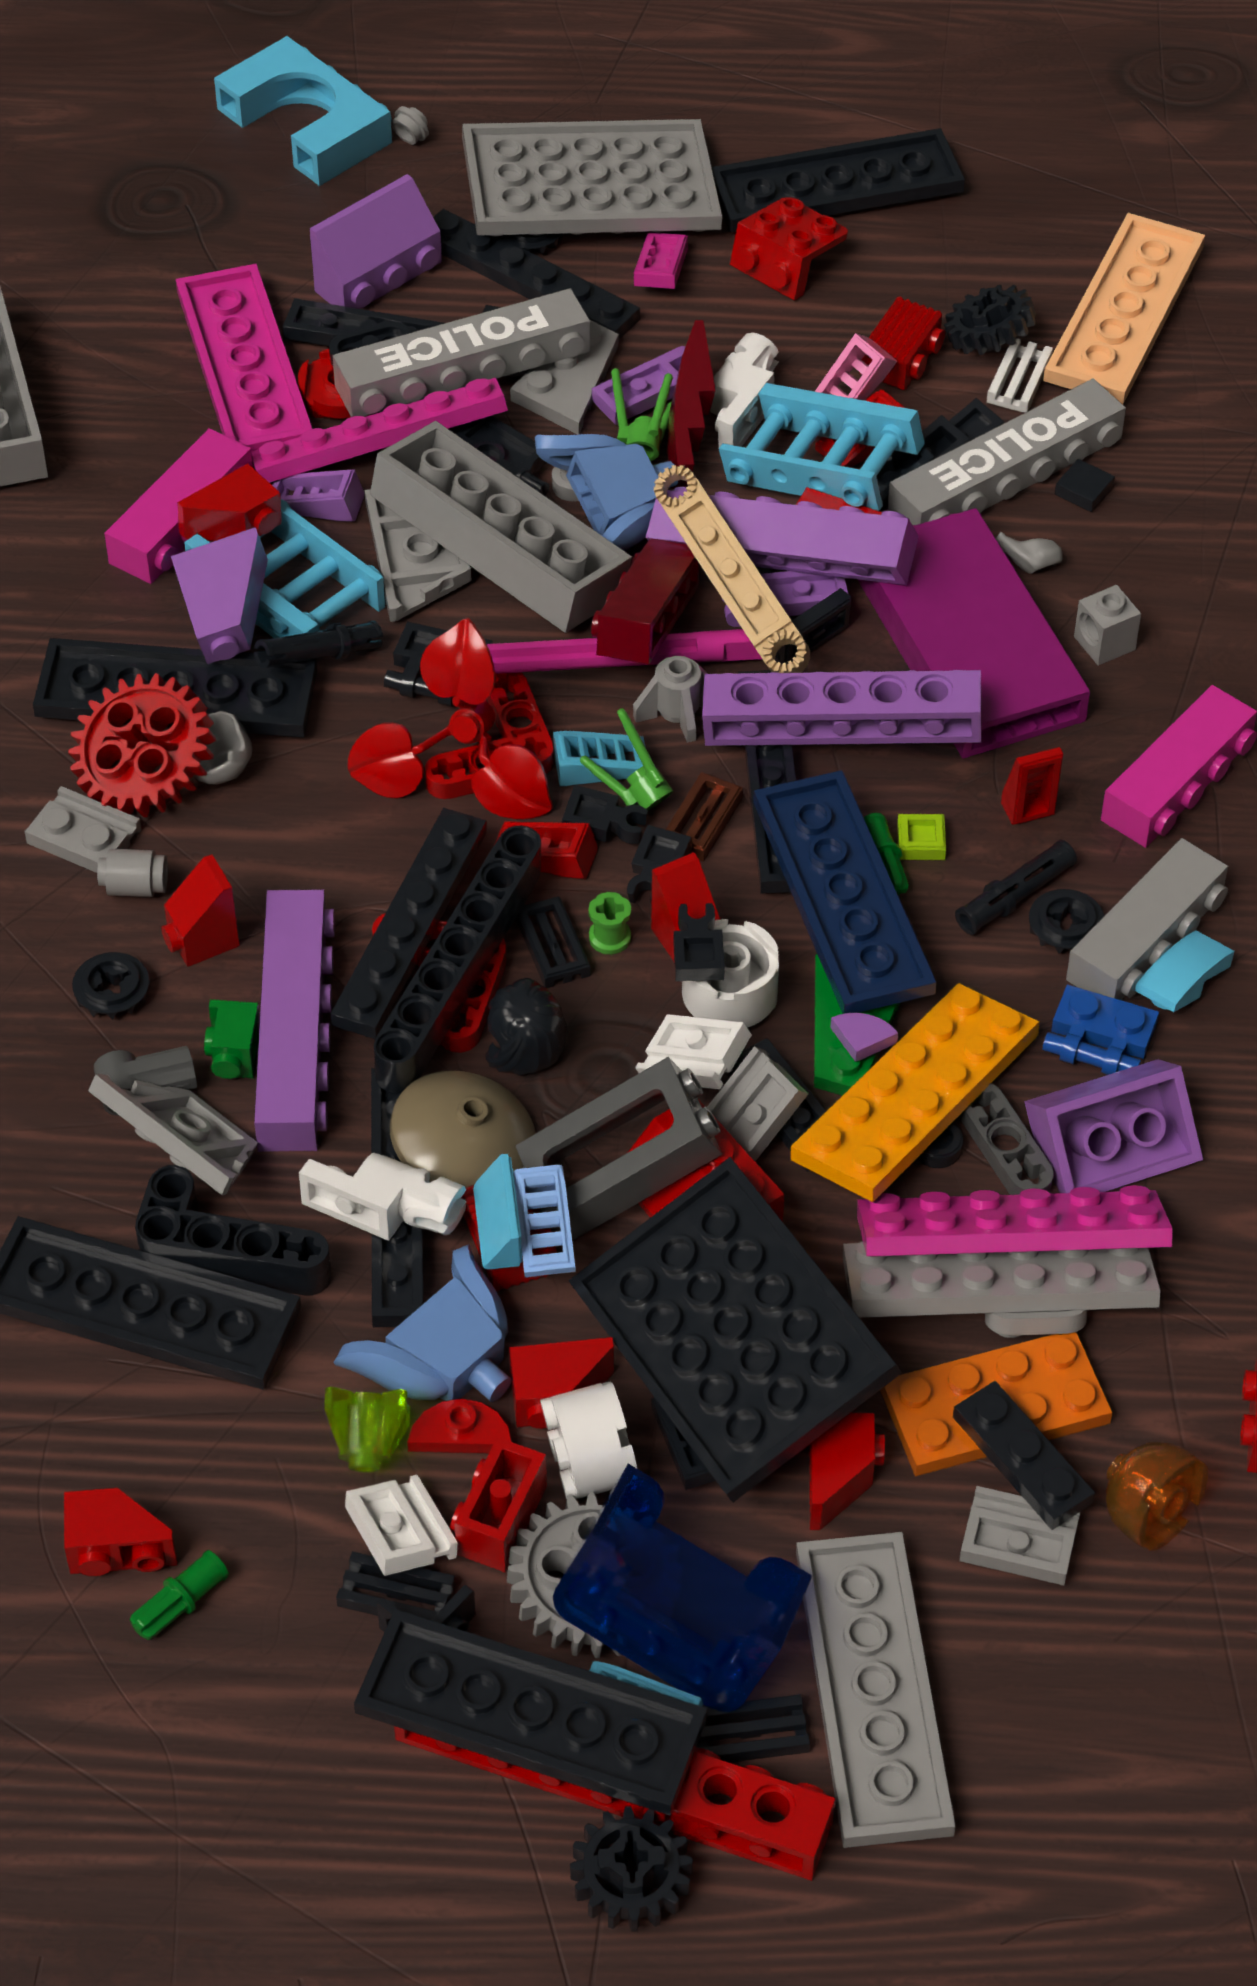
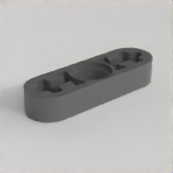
[959,1083,1054,1195]

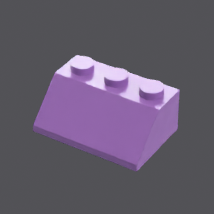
[310,174,442,309]
[1024,1059,1203,1193]

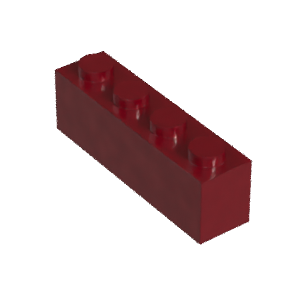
[591,538,700,664]

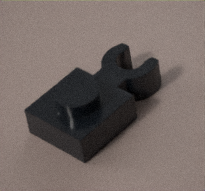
[562,785,648,844]
[627,825,693,907]
[673,903,725,981]

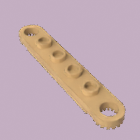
[654,465,810,673]

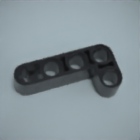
[135,1165,332,1296]

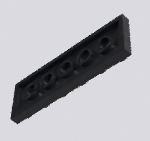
[711,128,965,232]
[33,638,317,737]
[0,1216,301,1390]
[354,1609,707,1816]

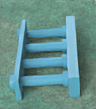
[719,383,925,511]
[184,499,385,638]

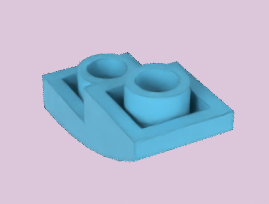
[1135,930,1235,1012]

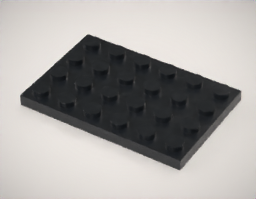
[568,1157,902,1503]

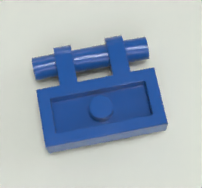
[1042,984,1159,1075]

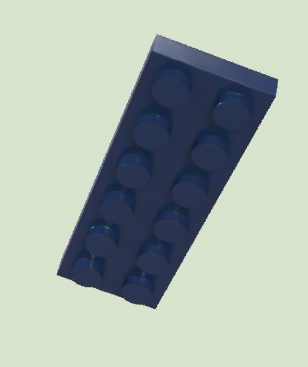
[753,770,937,1014]

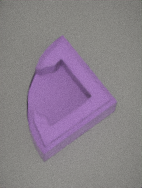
[830,1013,898,1062]

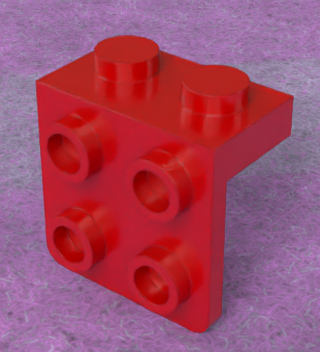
[730,197,848,300]

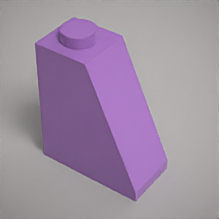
[171,527,268,664]

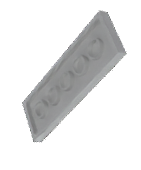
[843,1241,1160,1317]
[796,1532,955,1848]

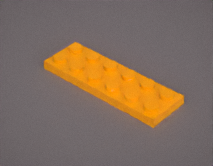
[791,983,1039,1202]

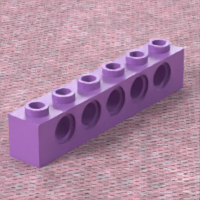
[702,670,981,746]

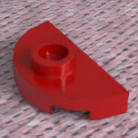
[407,1399,511,1454]

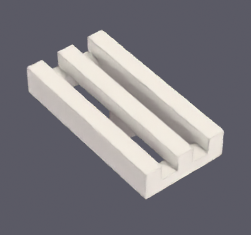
[987,338,1053,413]

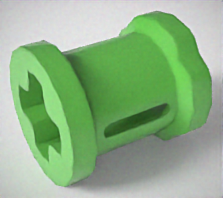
[589,892,631,955]

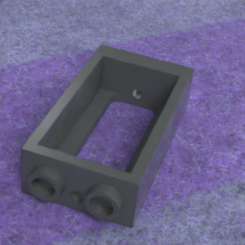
[515,1056,722,1241]

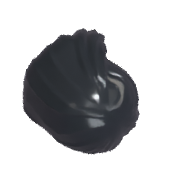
[485,978,568,1076]

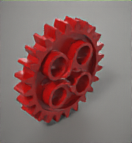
[68,673,216,818]

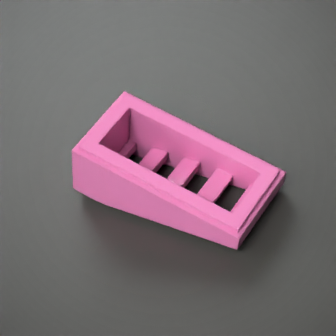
[815,333,897,401]

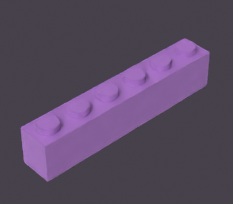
[646,487,919,585]
[254,890,335,1152]

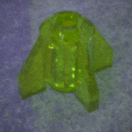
[324,1386,410,1472]

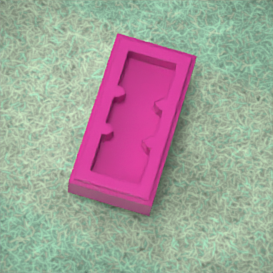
[634,232,688,289]

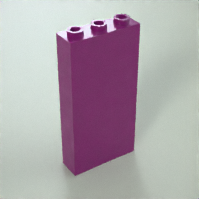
[857,508,1090,759]

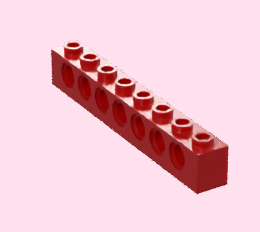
[394,1726,836,1881]

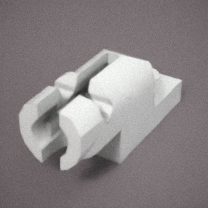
[710,332,779,448]
[299,1153,466,1241]

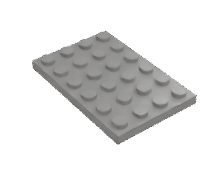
[462,119,722,237]

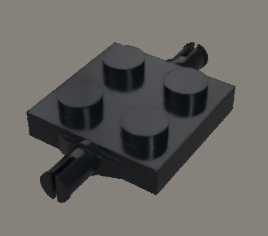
[448,416,550,496]

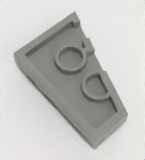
[510,320,619,435]

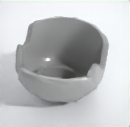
[193,711,253,785]

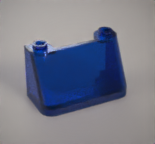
[553,1463,812,1712]

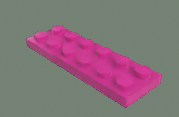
[175,264,312,451]
[857,1185,1172,1256]

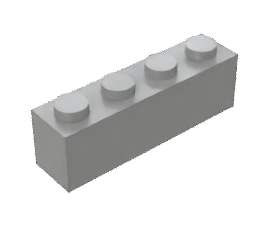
[1066,838,1228,1000]

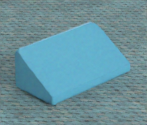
[473,1154,522,1269]

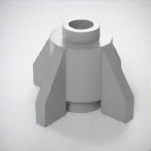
[633,656,708,743]

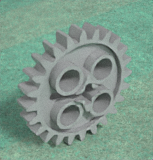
[507,1492,682,1658]

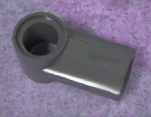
[94,1046,197,1116]

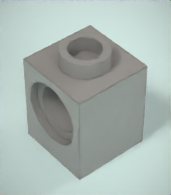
[1074,585,1141,666]

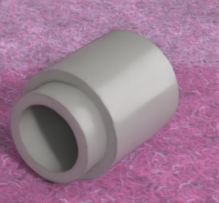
[97,849,168,897]

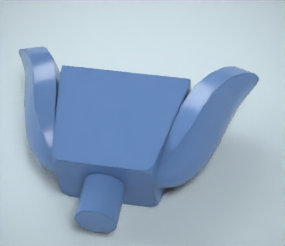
[535,434,678,552]
[334,1244,512,1402]

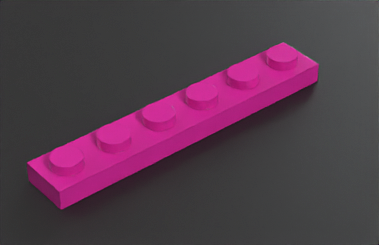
[251,377,508,483]

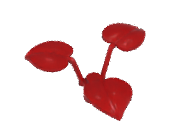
[347,618,553,819]

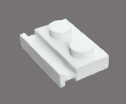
[635,1014,752,1090]
[345,1475,458,1576]

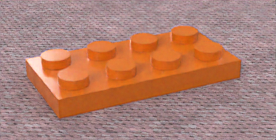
[880,1332,1112,1477]

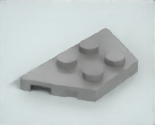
[365,489,471,622]
[88,1074,258,1195]

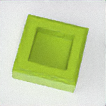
[897,814,946,860]

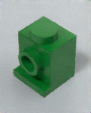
[204,999,260,1079]

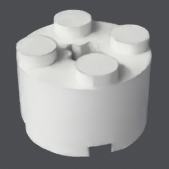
[682,919,779,1027]
[540,1381,639,1499]

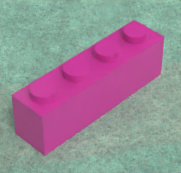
[104,428,253,584]
[1101,685,1257,848]

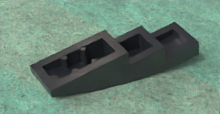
[876,398,1005,512]

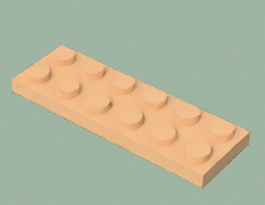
[1043,213,1205,405]

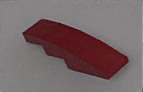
[667,320,716,489]

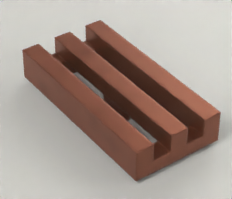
[666,772,743,862]

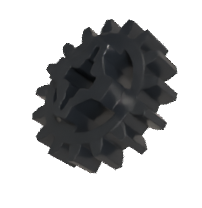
[944,285,1037,355]
[570,1806,693,1932]

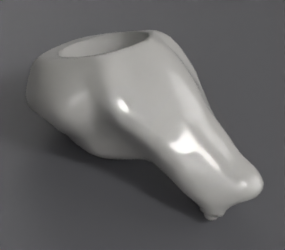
[995,532,1063,574]

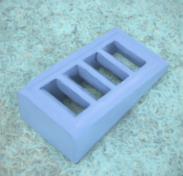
[513,1165,576,1277]

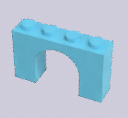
[214,36,392,186]

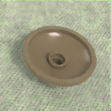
[390,1071,536,1187]

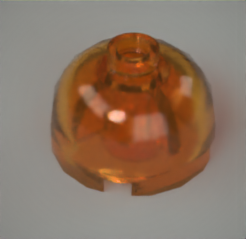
[1106,1442,1208,1551]

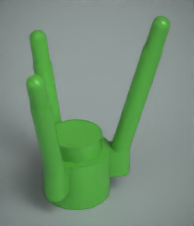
[611,368,673,461]
[580,708,674,810]

